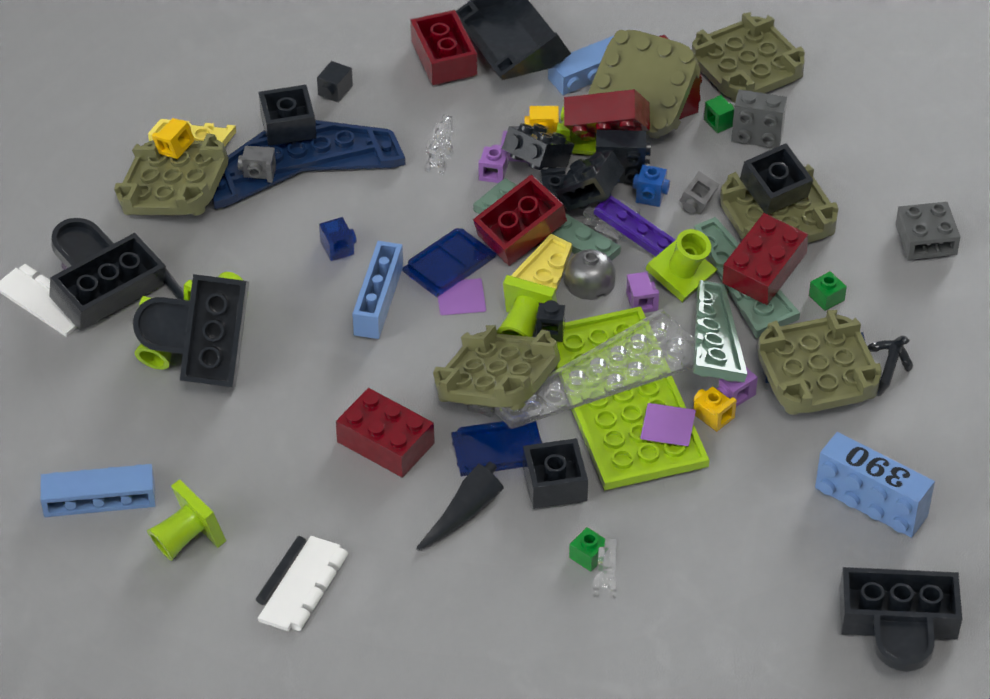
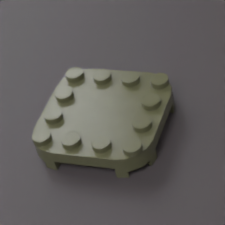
[692,12,805,103]
[589,30,701,139]
[114,133,229,216]
[720,164,838,243]
[757,310,882,415]
[433,325,561,410]

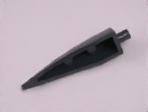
[416,461,504,550]

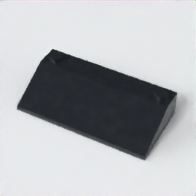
[456,0,571,80]

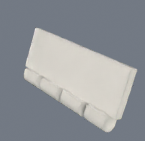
[0,264,77,337]
[258,536,348,632]

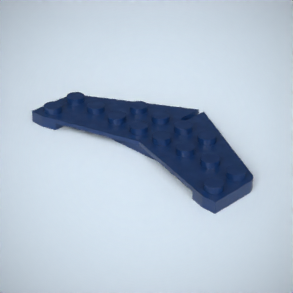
[212,120,406,209]

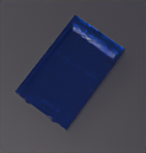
[402,228,496,298]
[451,418,542,476]

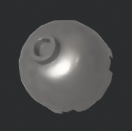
[564,249,616,300]

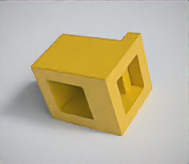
[525,106,559,133]
[151,118,195,159]
[693,386,737,432]

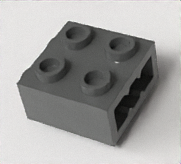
[731,90,787,148]
[895,202,961,260]

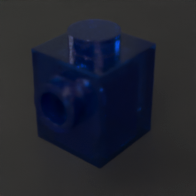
[319,217,357,261]

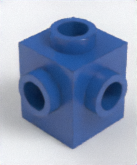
[633,165,670,207]

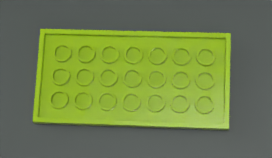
[543,306,710,490]

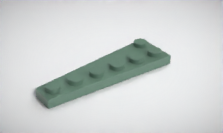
[473,178,621,260]
[694,217,800,338]
[693,280,747,382]

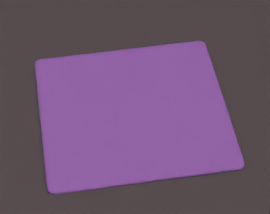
[436,278,486,315]
[640,403,696,446]

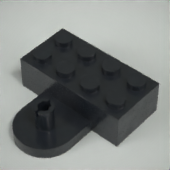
[49,218,166,331]
[133,274,249,387]
[839,567,962,671]

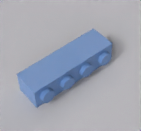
[548,36,614,95]
[352,241,403,339]
[41,464,156,517]

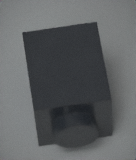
[317,61,353,103]

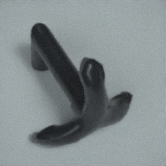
[867,335,913,396]

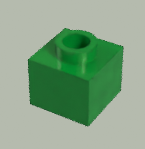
[704,95,734,134]
[809,271,847,311]
[569,527,609,572]

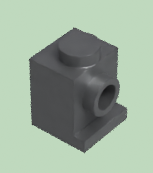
[238,146,276,183]
[679,171,720,214]

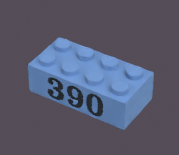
[815,432,935,538]

